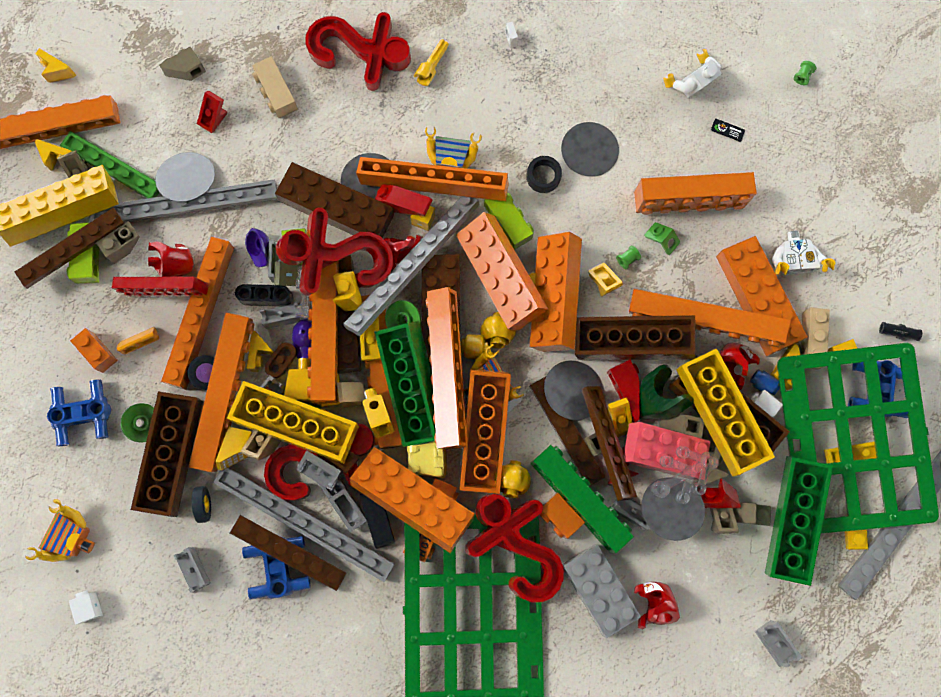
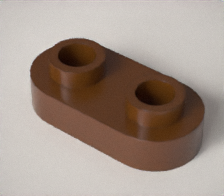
[265,342,297,378]

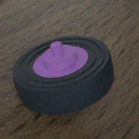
[187,355,215,390]

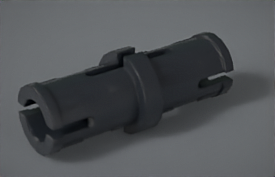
[879,322,923,341]

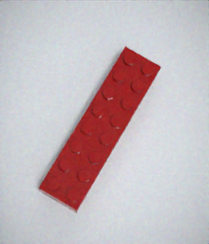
[111,277,209,297]

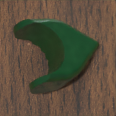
[639,364,694,420]

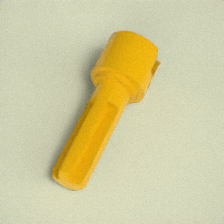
[414,39,449,86]

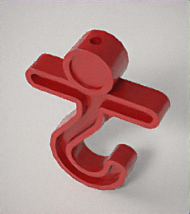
[305,12,411,91]
[276,207,393,296]
[264,410,375,501]
[465,494,564,602]

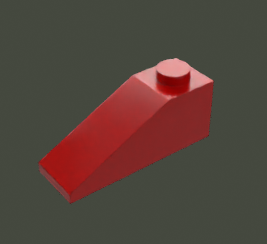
[375,184,433,216]
[607,360,640,423]

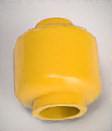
[461,334,490,359]

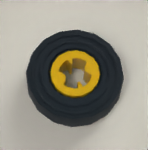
[192,486,211,523]

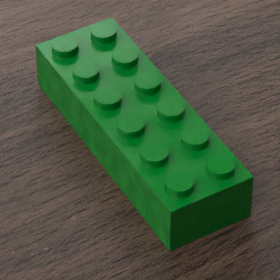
[374,321,436,447]
[530,445,634,553]
[765,456,833,586]

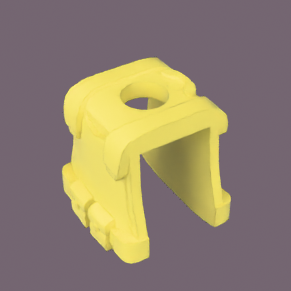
[407,441,447,478]

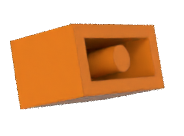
[70,328,118,373]
[540,493,585,539]

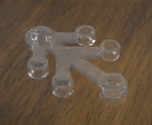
[296,266,310,320]
[651,446,719,504]

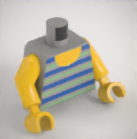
[425,127,482,169]

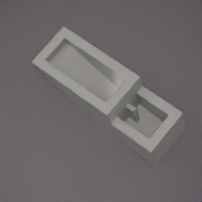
[318,479,367,533]

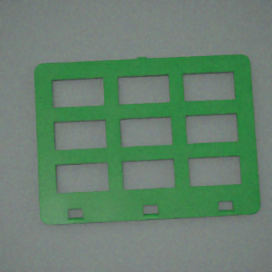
[777,343,939,534]
[403,514,544,697]

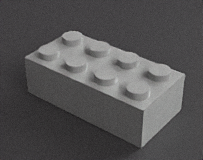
[562,545,641,639]

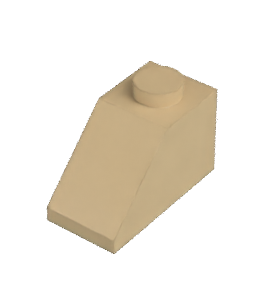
[337,382,368,408]
[241,431,281,460]

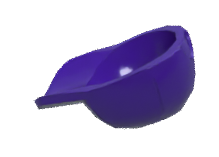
[245,228,269,267]
[292,320,312,359]

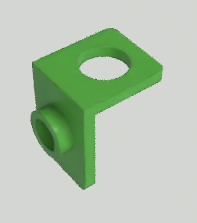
[644,222,680,255]

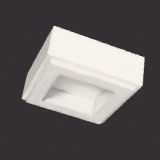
[505,22,518,48]

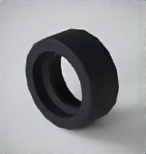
[526,156,562,193]

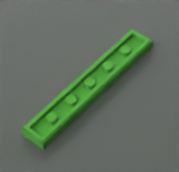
[60,131,160,199]

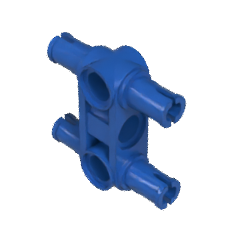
[848,360,908,418]
[47,379,111,447]
[242,536,311,600]

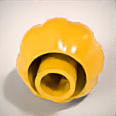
[480,312,516,349]
[494,460,531,498]

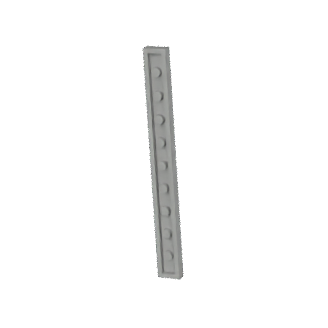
[89,179,277,223]
[344,196,480,336]
[838,450,941,600]
[213,468,395,582]

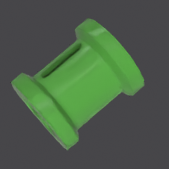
[793,61,817,85]
[616,245,641,270]

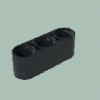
[234,284,293,306]
[360,493,395,549]

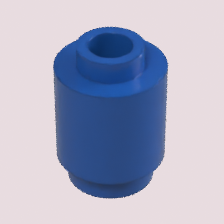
[750,369,780,395]

